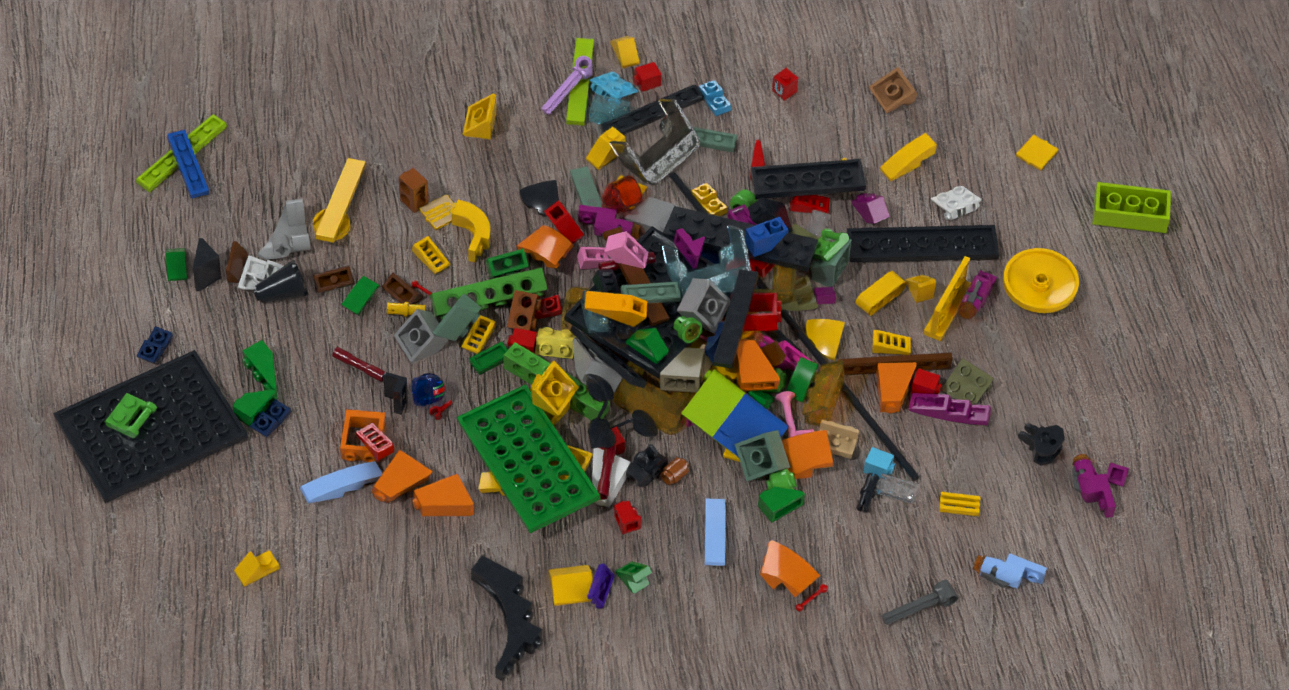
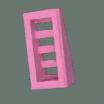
[577,247,613,269]

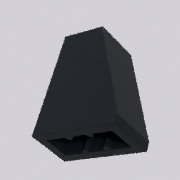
[748,197,793,233]

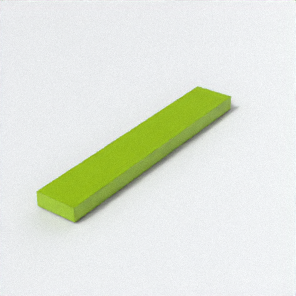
[566,38,594,126]
[136,114,227,193]

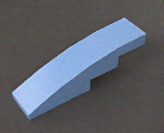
[300,461,382,503]
[705,498,725,566]

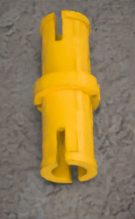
[387,302,426,317]

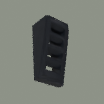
[592,269,621,294]

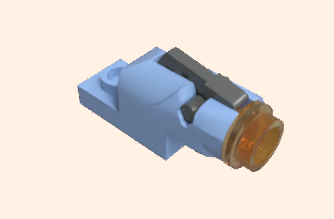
[973,553,1047,588]

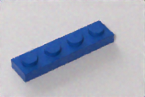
[167,130,209,199]

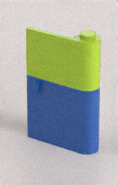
[681,369,789,458]

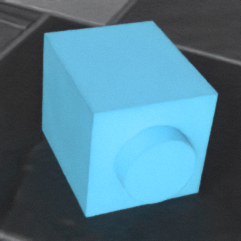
[863,447,895,481]

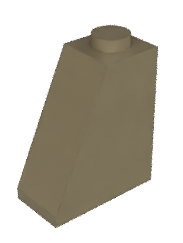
[660,348,705,392]

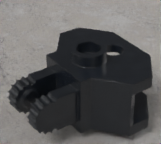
[1018,423,1065,466]
[626,444,668,487]

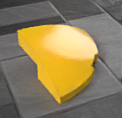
[806,319,845,361]

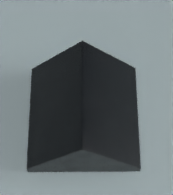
[193,238,221,291]

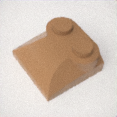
[869,67,918,113]

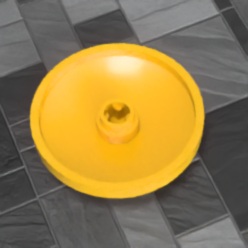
[1003,248,1079,313]

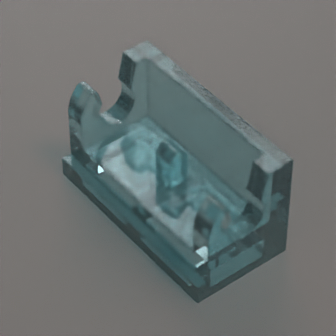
[581,290,609,333]

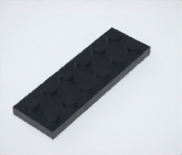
[751,159,866,199]

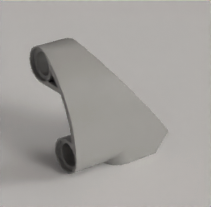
[257,198,310,260]

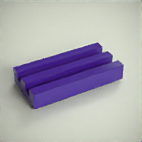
[587,564,615,609]

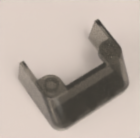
[610,98,700,185]

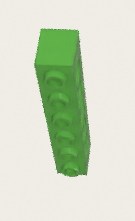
[430,268,548,319]
[503,343,610,420]

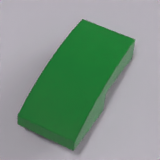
[341,275,380,316]
[786,357,819,402]

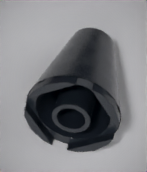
[253,260,309,303]

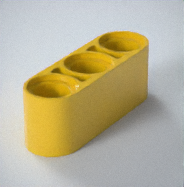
[855,271,907,316]

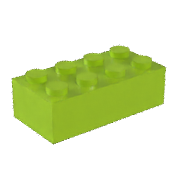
[1092,182,1171,233]

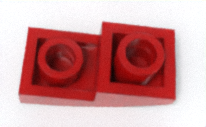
[522,295,563,319]

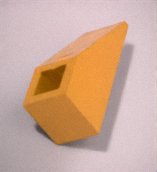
[584,291,647,327]

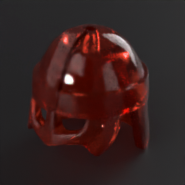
[601,175,643,214]

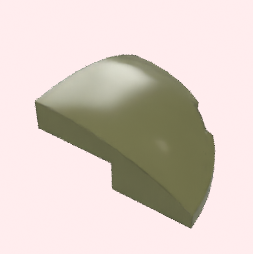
[778,275,818,311]

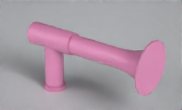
[775,391,814,438]

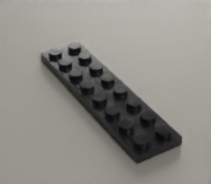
[663,206,818,272]
[846,225,999,263]

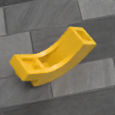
[452,200,490,262]

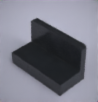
[383,372,408,415]

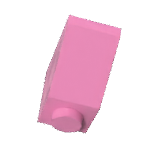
[605,231,649,268]

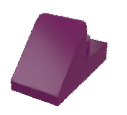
[674,228,705,269]

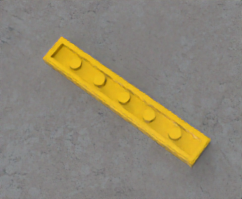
[316,158,366,243]

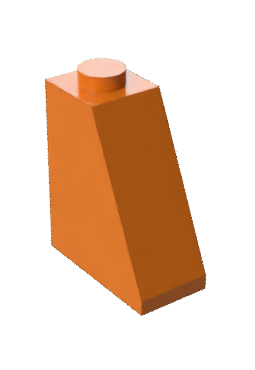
[735,339,780,391]
[876,362,916,413]
[371,450,433,503]
[412,473,474,516]

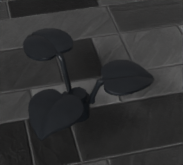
[586,374,658,449]

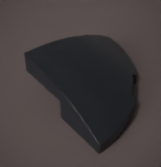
[519,180,559,217]

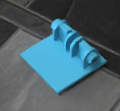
[590,71,638,107]

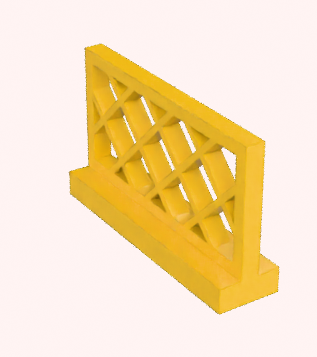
[923,256,971,342]

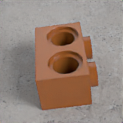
[399,168,428,213]
[507,290,542,331]

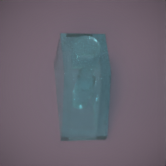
[589,94,631,124]

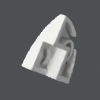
[237,256,284,291]

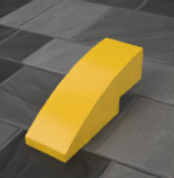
[880,133,937,181]

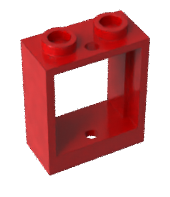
[731,293,781,332]

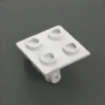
[931,186,981,220]

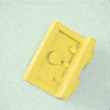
[535,327,577,359]

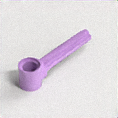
[542,56,593,115]

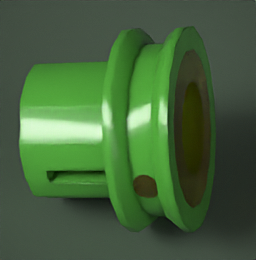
[674,316,702,343]

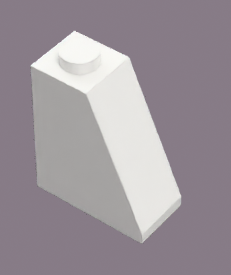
[592,448,631,508]

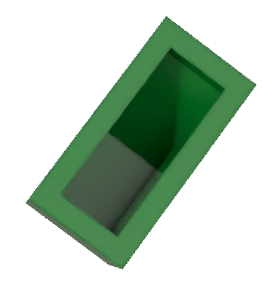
[233,389,277,427]
[758,487,805,523]

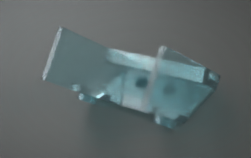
[662,225,751,299]

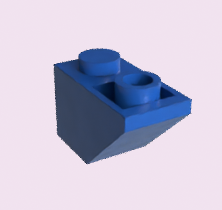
[746,217,788,257]

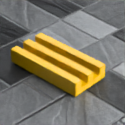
[939,492,980,517]

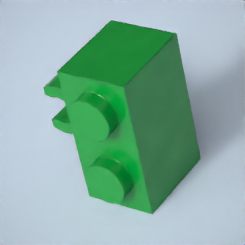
[485,248,529,287]

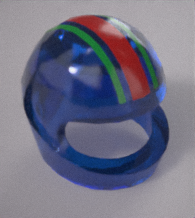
[412,373,446,406]

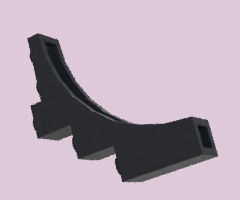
[471,555,544,681]

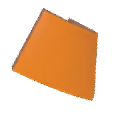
[516,225,573,268]
[782,430,833,479]
[760,540,820,597]

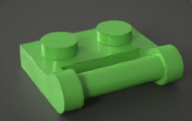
[813,228,849,262]
[105,393,157,438]

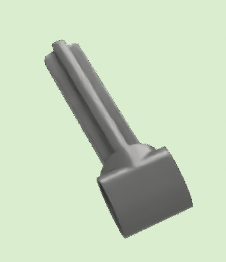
[882,580,958,625]

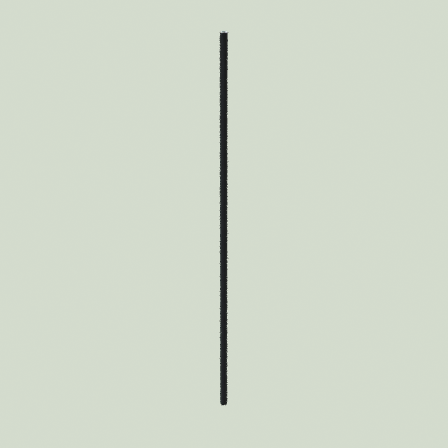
[669,172,920,481]

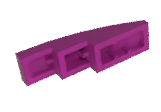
[909,393,991,425]

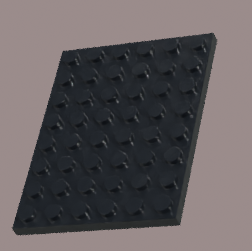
[564,226,737,379]
[53,350,248,503]

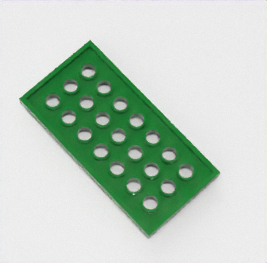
[457,384,600,534]

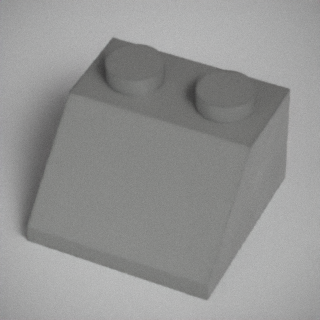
[677,278,731,333]
[394,309,450,363]

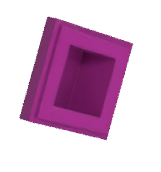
[814,287,836,304]
[1106,462,1129,487]

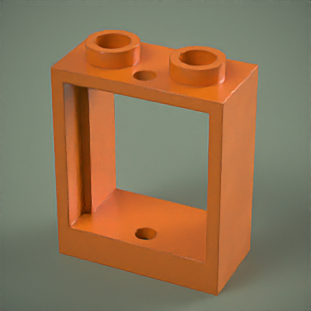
[340,409,386,462]

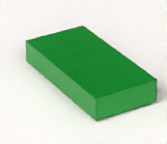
[469,341,508,375]

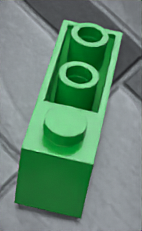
[242,340,278,399]

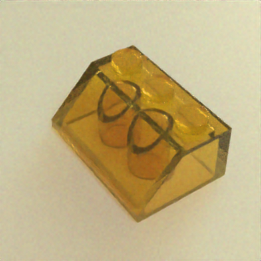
[802,360,844,427]

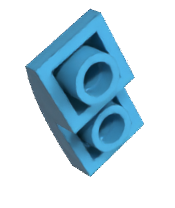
[699,80,732,116]

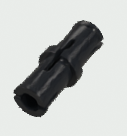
[856,473,879,513]

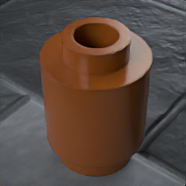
[660,457,689,486]

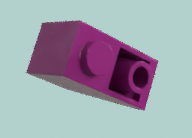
[851,192,890,224]

